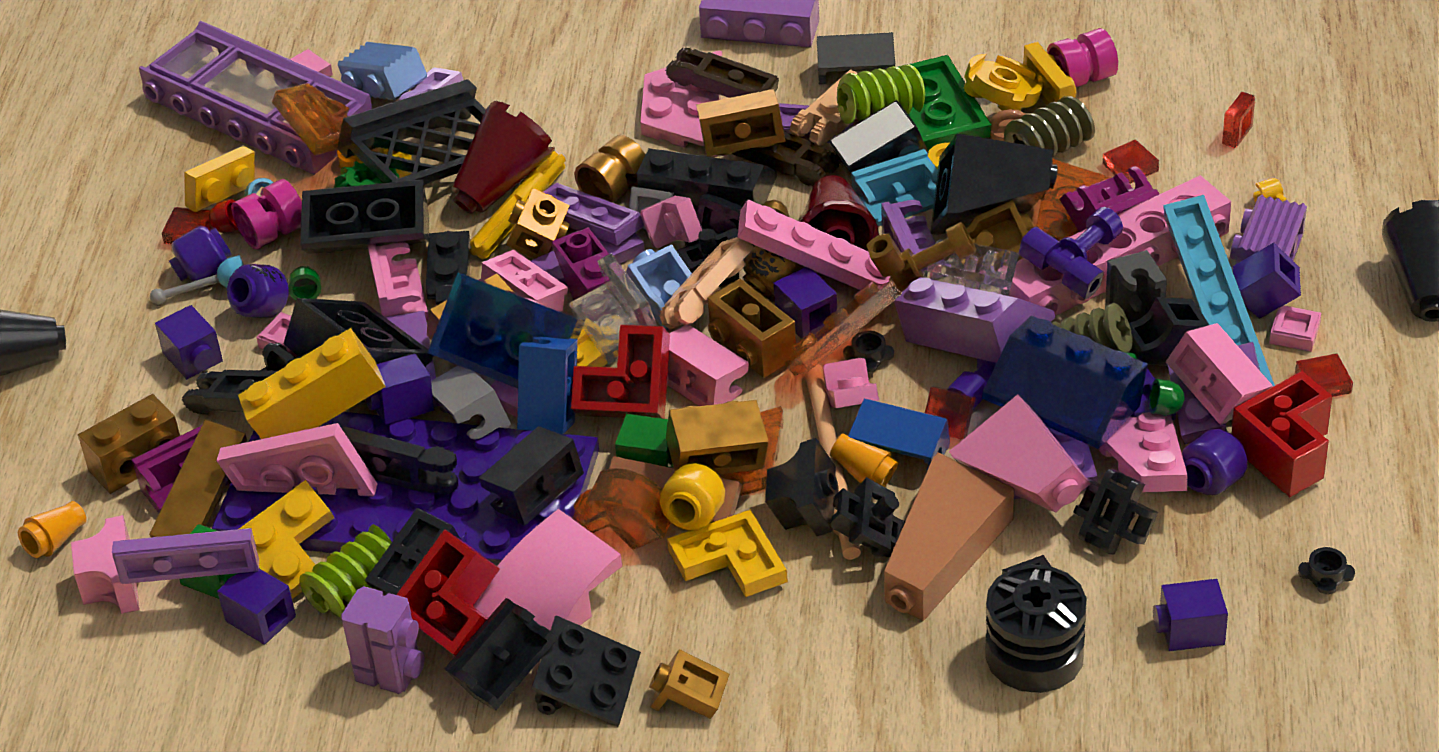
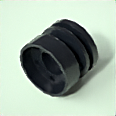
[985,564,1087,693]

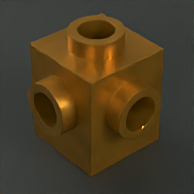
[506,188,570,259]

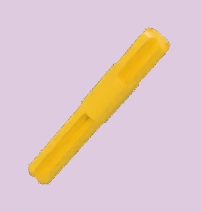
[469,151,566,259]

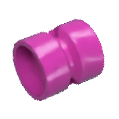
[1047,28,1118,88]
[231,179,302,249]

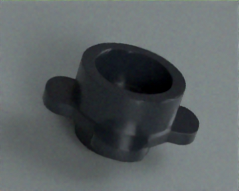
[843,330,894,372]
[1298,547,1355,594]

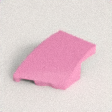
[473,509,622,630]

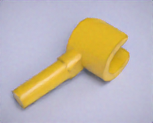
[1253,178,1287,202]

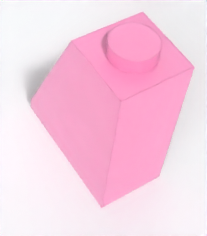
[948,394,1091,513]

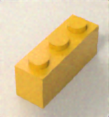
[238,328,386,439]

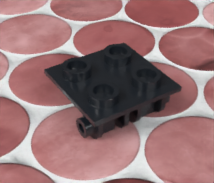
[531,615,641,727]

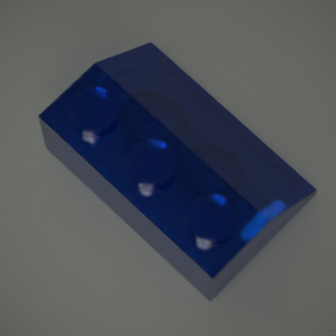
[427,272,585,389]
[982,315,1148,449]

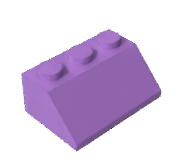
[894,277,1055,365]

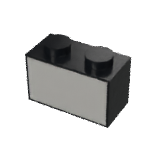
[828,100,929,181]

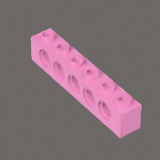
[999,175,1231,316]

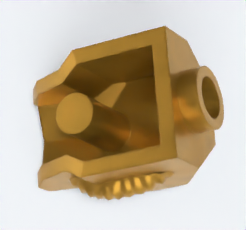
[962,200,1034,276]

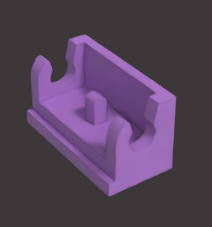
[881,200,950,280]

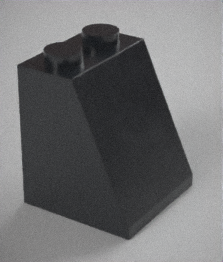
[930,133,1057,235]

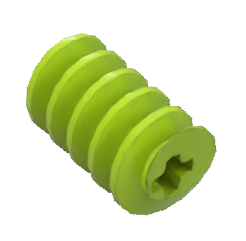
[837,64,925,125]
[299,524,392,618]

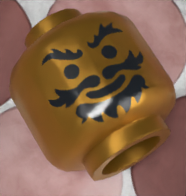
[742,246,804,299]

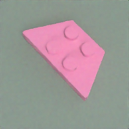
[640,51,722,156]

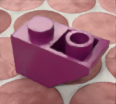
[552,227,629,325]

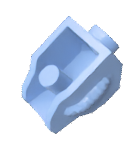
[625,244,692,330]

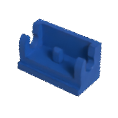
[517,337,578,434]
[848,398,950,471]

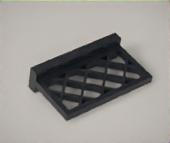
[337,79,486,185]

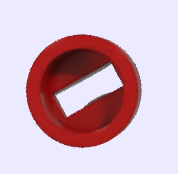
[209,199,238,233]

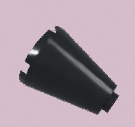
[1382,200,1439,322]
[0,309,66,376]

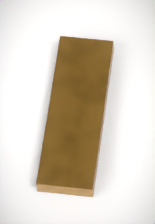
[149,419,247,538]

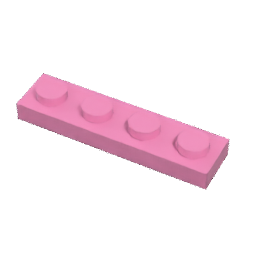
[737,200,893,301]

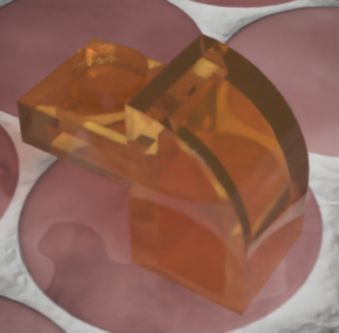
[573,468,670,550]

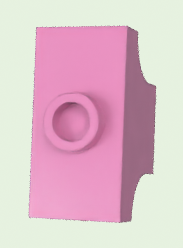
[71,515,140,614]

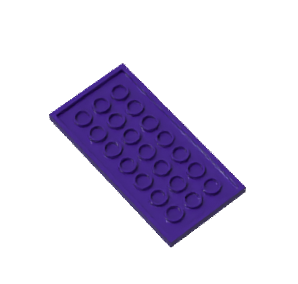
[212,412,599,566]

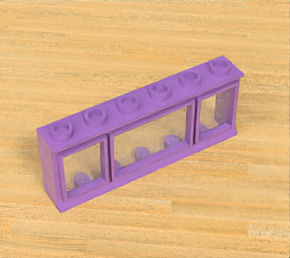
[139,21,372,175]

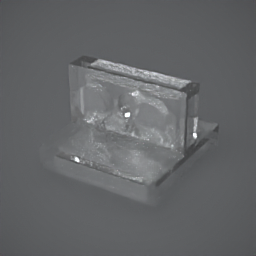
[569,253,657,364]

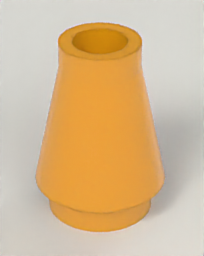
[829,433,898,487]
[18,501,87,558]

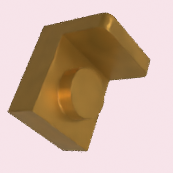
[649,649,730,719]

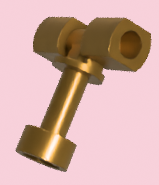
[866,222,976,297]

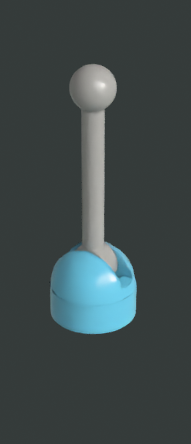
[150,255,244,305]

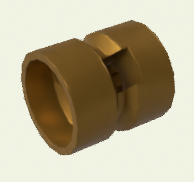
[574,135,646,203]

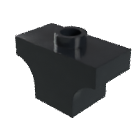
[1129,297,1209,366]
[765,438,839,536]

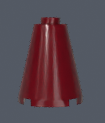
[451,101,555,214]
[800,175,879,251]

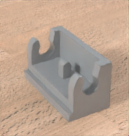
[431,362,511,439]

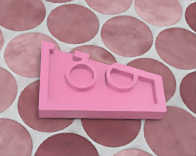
[1083,412,1187,492]
[216,423,378,496]

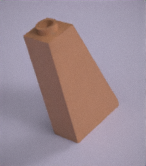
[884,453,1015,621]

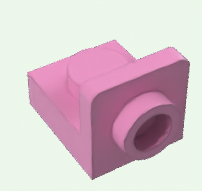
[640,196,702,248]
[822,358,879,408]

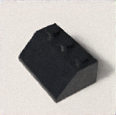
[637,148,777,215]
[300,180,429,254]
[283,298,434,402]

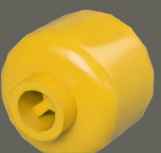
[659,463,725,531]

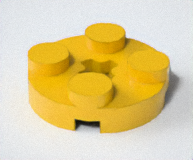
[964,54,1043,111]

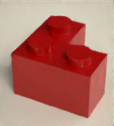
[571,325,670,419]
[1231,371,1332,498]
[397,529,500,656]

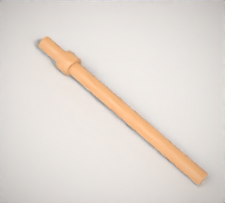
[805,363,861,560]

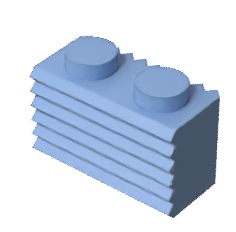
[337,42,427,101]

